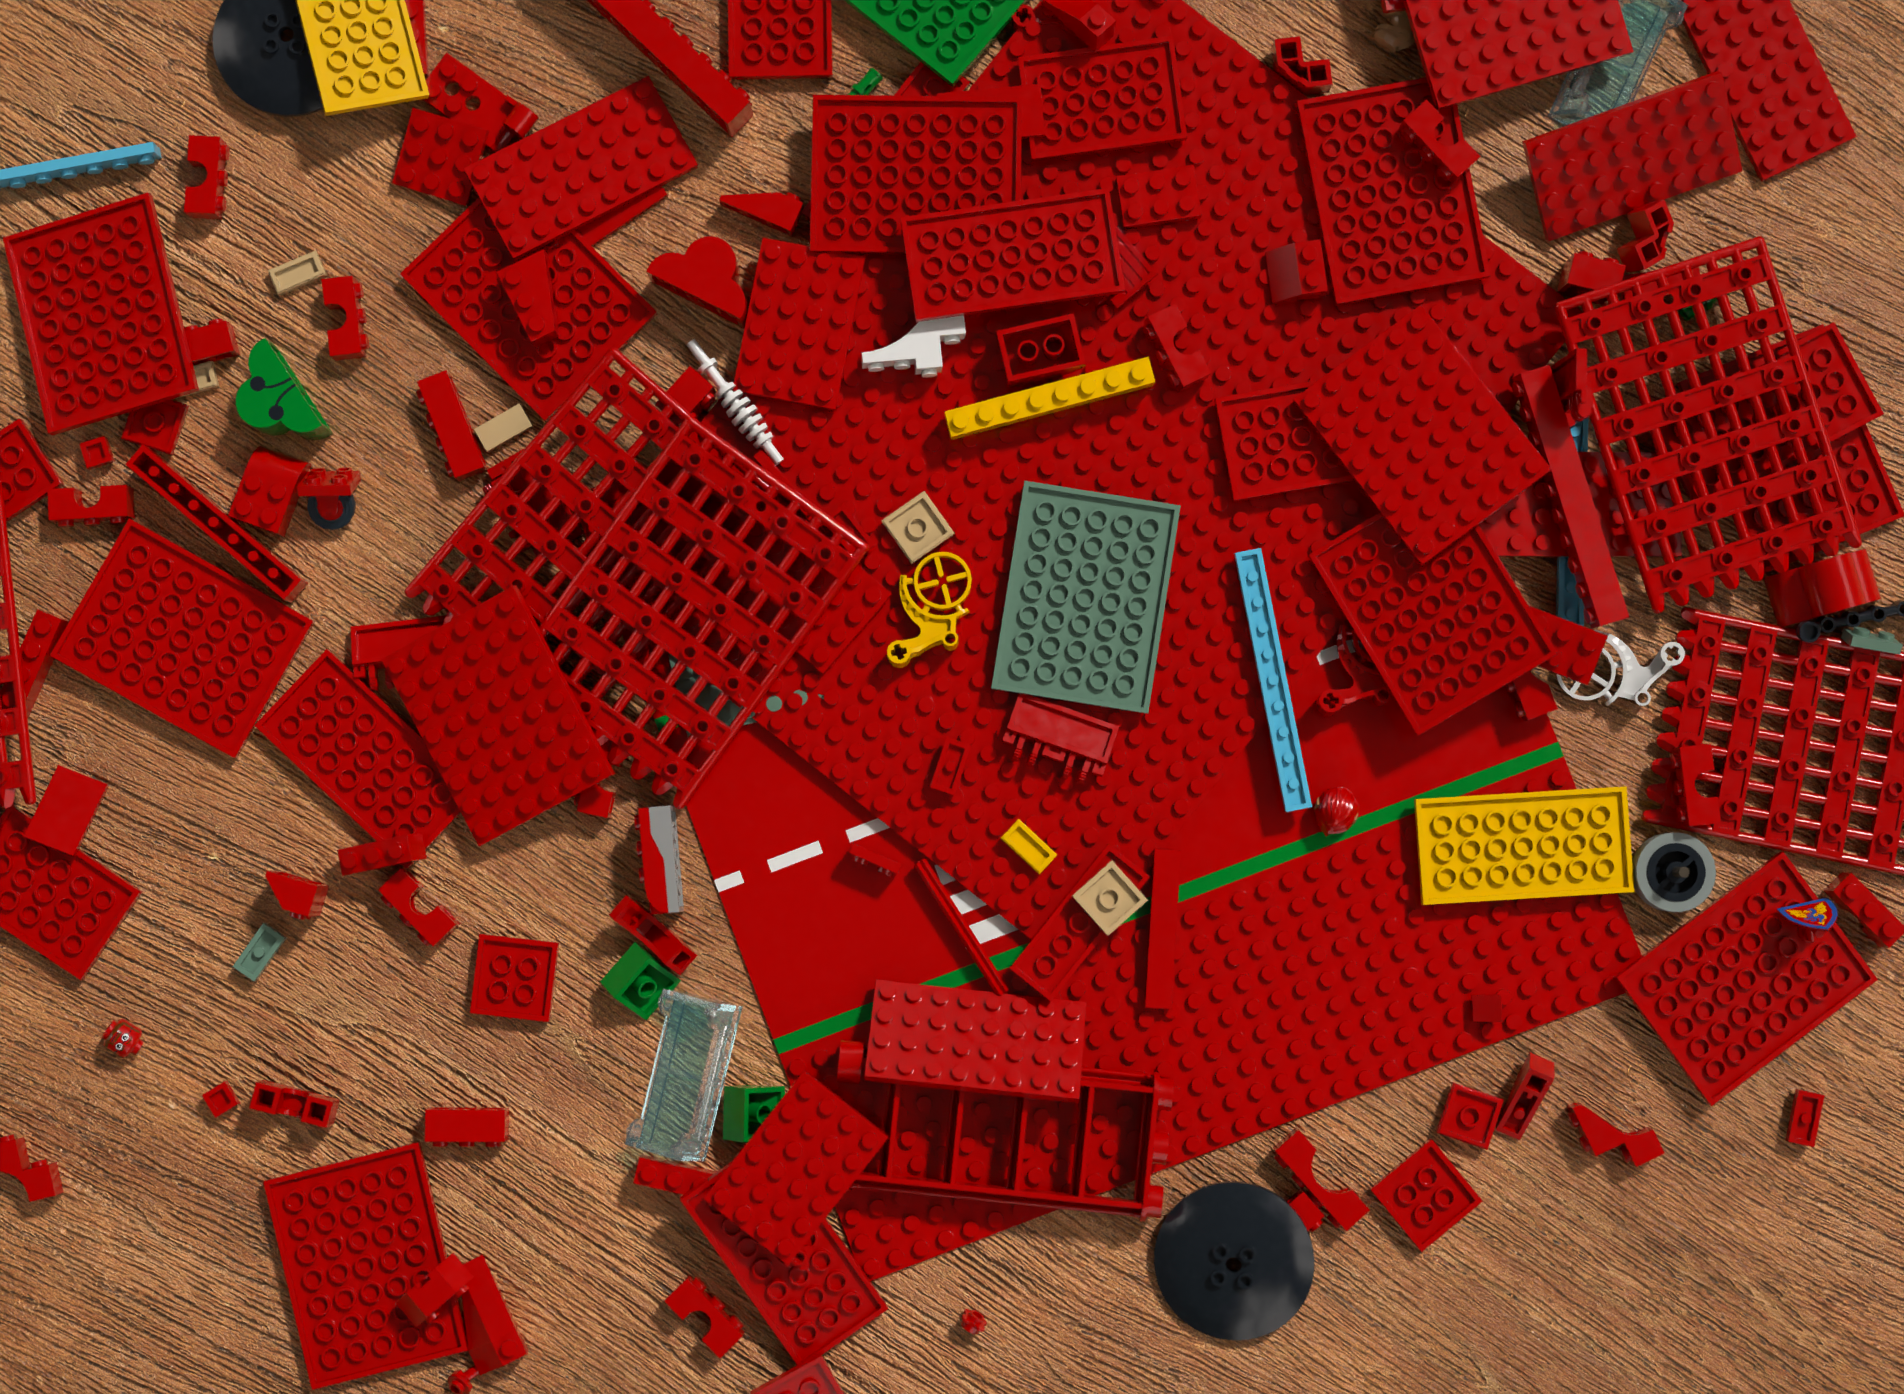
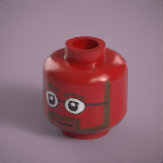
[101,1019,144,1058]

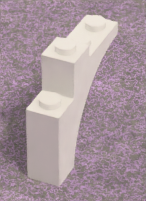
[861,315,966,378]

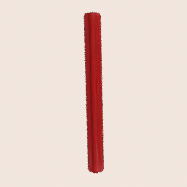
[914,859,1009,996]

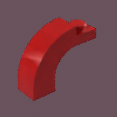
[609,895,698,975]

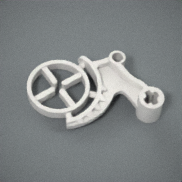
[1556,630,1685,706]

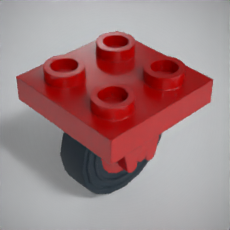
[297,467,361,530]

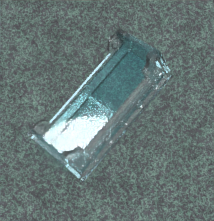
[1548,0,1688,126]
[625,989,743,1161]

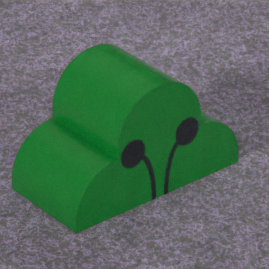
[236,338,333,440]

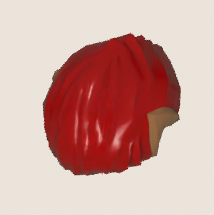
[1313,786,1359,836]

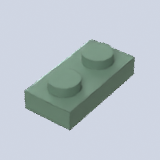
[1841,627,1903,655]
[233,923,287,982]

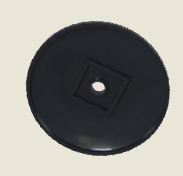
[213,0,323,117]
[1154,1181,1314,1340]

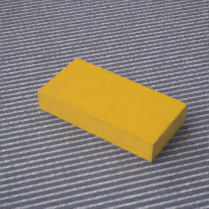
[1001,819,1057,874]

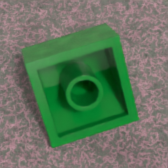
[600,942,681,1020]
[723,1085,785,1142]

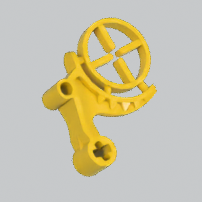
[887,552,972,668]

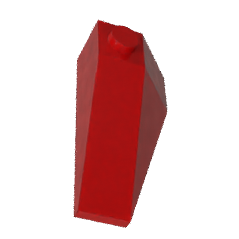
[462,1254,529,1375]

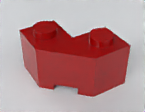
[1271,36,1333,96]
[1617,200,1674,273]
[396,1253,474,1327]

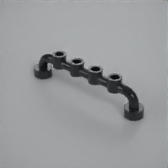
[1796,600,1904,643]

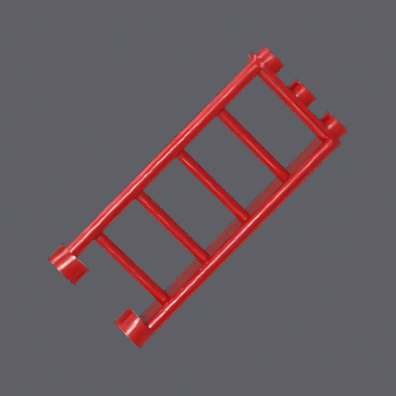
[837,1040,1174,1222]

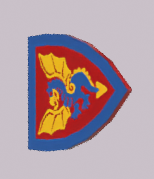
[1777,897,1838,941]

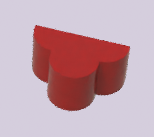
[646,236,749,328]
[1763,549,1881,627]

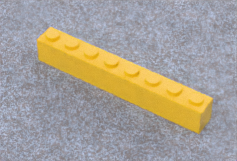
[944,357,1155,440]

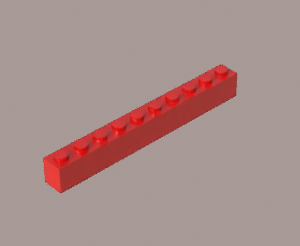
[1512,365,1629,629]

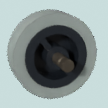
[1632,833,1716,912]

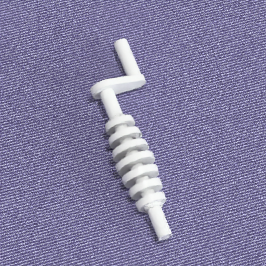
[687,339,784,466]

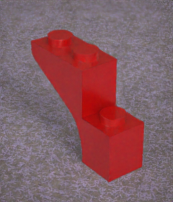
[1567,1103,1665,1167]
[0,1134,64,1202]

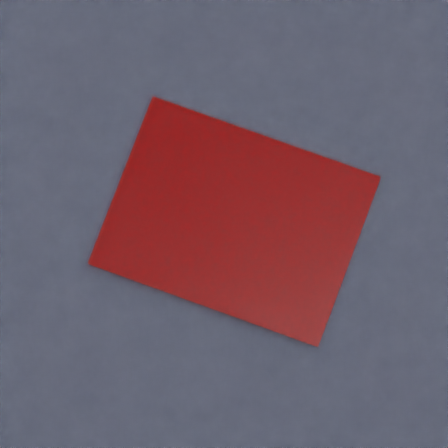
[596,0,1583,940]

